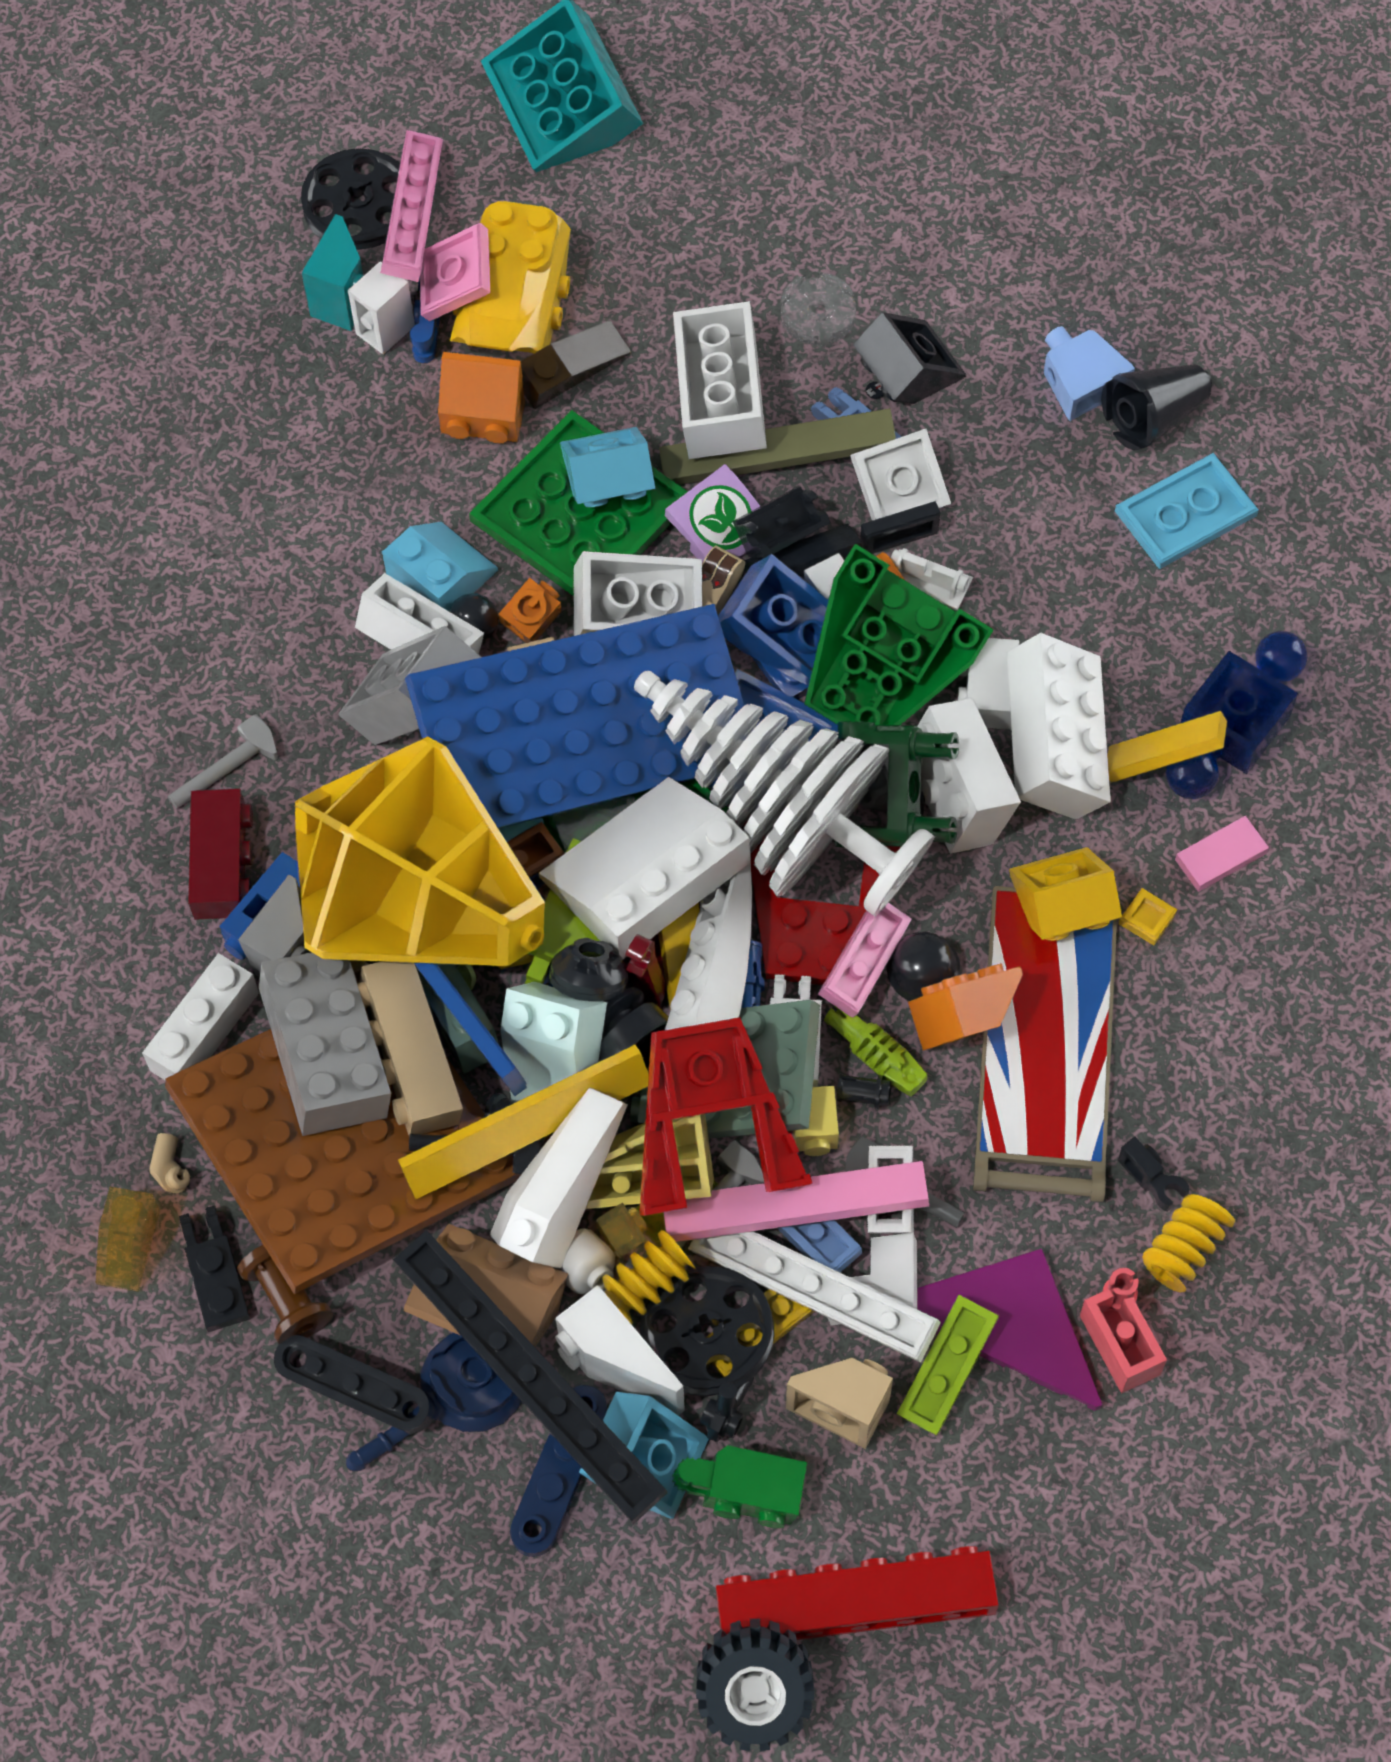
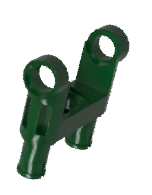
[835,721,959,848]

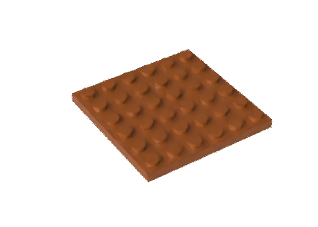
[165,1007,521,1294]

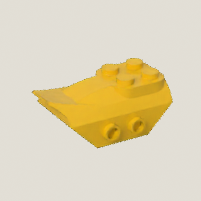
[450,201,571,353]

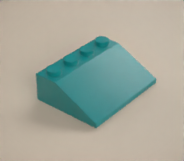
[481,0,644,172]

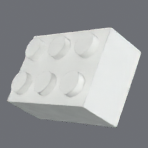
[917,698,1021,854]

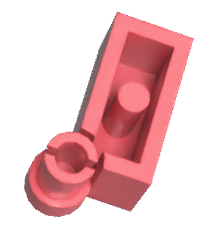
[1080,1268,1167,1394]

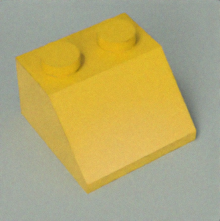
[1009,847,1122,941]

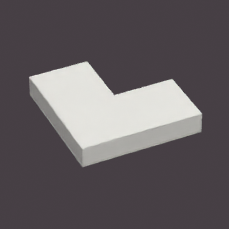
[828,1233,917,1325]

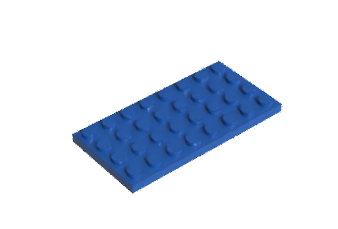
[405,604,744,829]

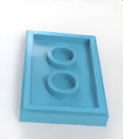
[1115,453,1258,569]

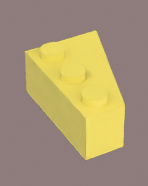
[585,1114,714,1209]

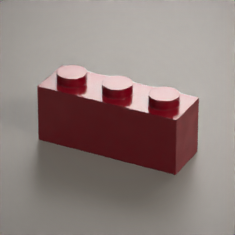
[188,788,253,920]

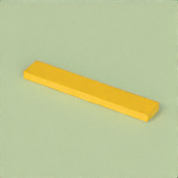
[398,1045,649,1199]

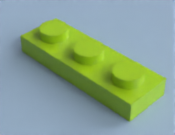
[897,1295,999,1436]

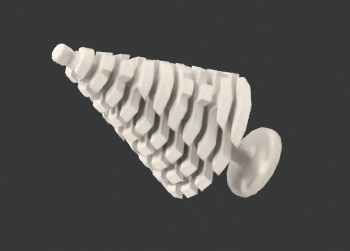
[634,671,935,916]

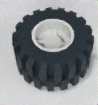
[696,1619,814,1751]

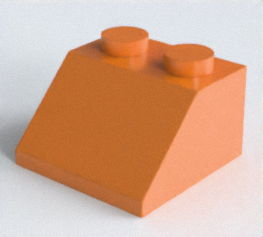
[438,352,525,443]

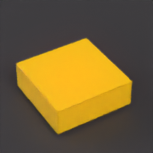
[1119,888,1178,946]

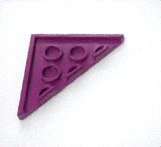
[917,1248,1102,1411]

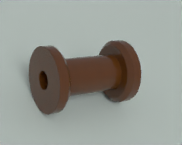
[237,1245,333,1345]

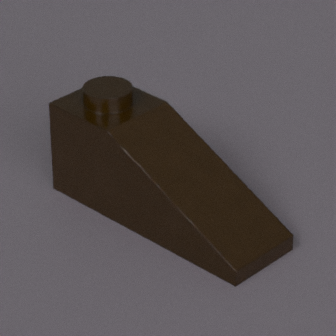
[521,320,631,409]

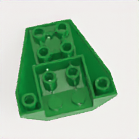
[804,544,994,725]

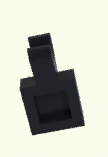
[1117,1136,1190,1212]

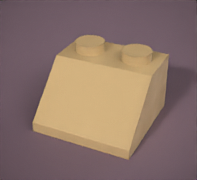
[786,1358,893,1449]

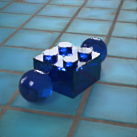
[1166,631,1308,799]

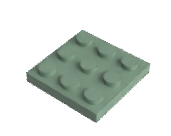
[705,999,820,1139]

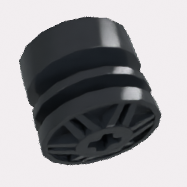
[598,978,669,1068]

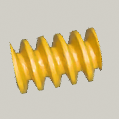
[1142,1194,1235,1293]
[602,1230,696,1325]

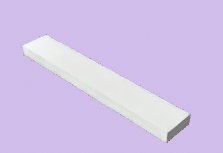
[688,1231,941,1363]

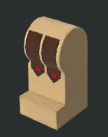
[702,545,745,616]

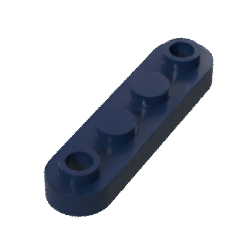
[510,1385,607,1557]

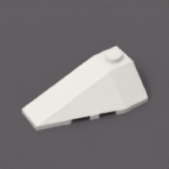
[490,1088,628,1268]

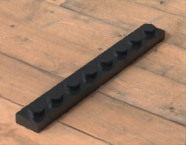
[393,1230,667,1525]

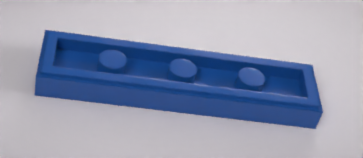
[414,963,527,1096]

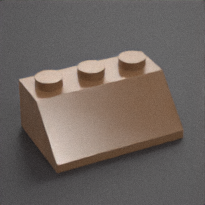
[403,1224,568,1347]

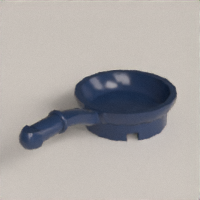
[346,1333,521,1472]

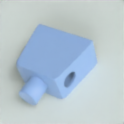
[1044,326,1135,421]

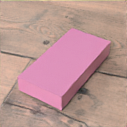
[1175,816,1269,892]

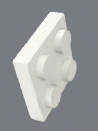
[850,429,951,520]

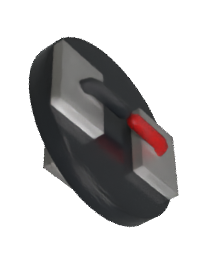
[866,382,884,399]

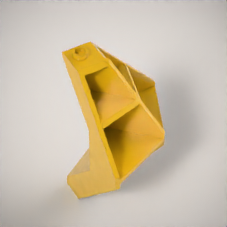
[295,736,545,966]

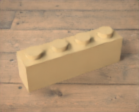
[357,961,463,1135]

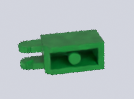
[672,1445,807,1528]

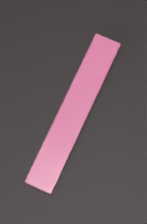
[380,130,443,282]
[664,1161,929,1242]

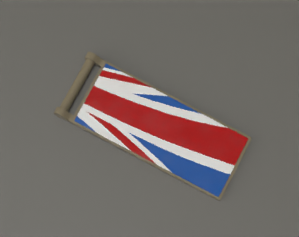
[973,886,1117,1202]

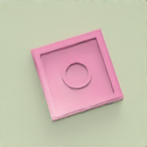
[420,223,490,321]

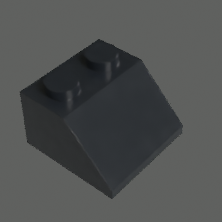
[853,312,967,404]

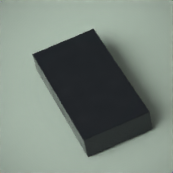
[860,501,940,554]

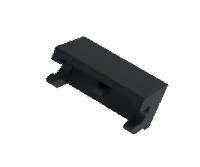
[732,486,831,558]

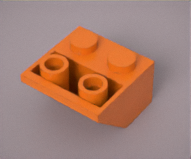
[908,963,1023,1051]

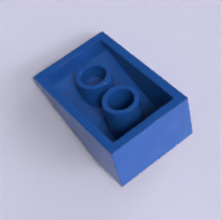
[718,554,828,685]

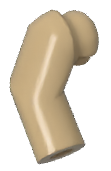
[150,1133,190,1193]

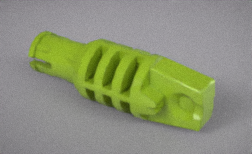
[824,1006,928,1097]

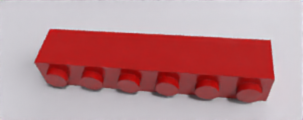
[716,1546,999,1640]

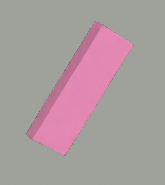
[818,903,912,1018]

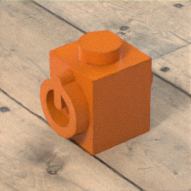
[499,577,561,643]

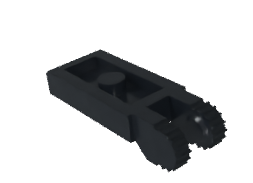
[179,1205,250,1332]

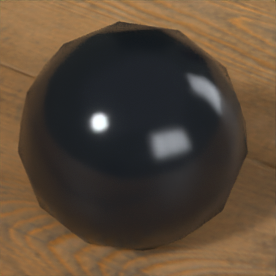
[449,593,499,642]

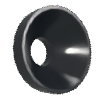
[549,938,628,1001]

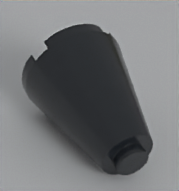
[1101,364,1212,450]

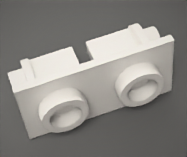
[890,548,973,610]

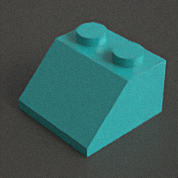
[302,214,364,331]

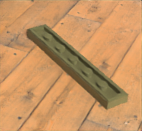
[659,408,896,485]

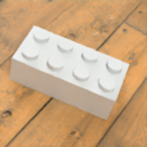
[673,301,767,459]
[1007,633,1111,819]

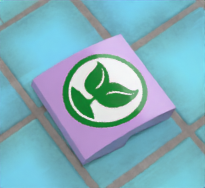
[665,464,760,563]

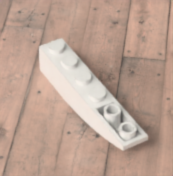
[665,863,752,1030]

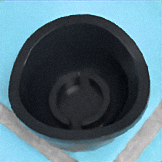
[886,931,961,1001]

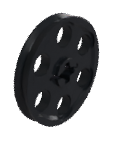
[301,148,400,250]
[640,1266,774,1396]

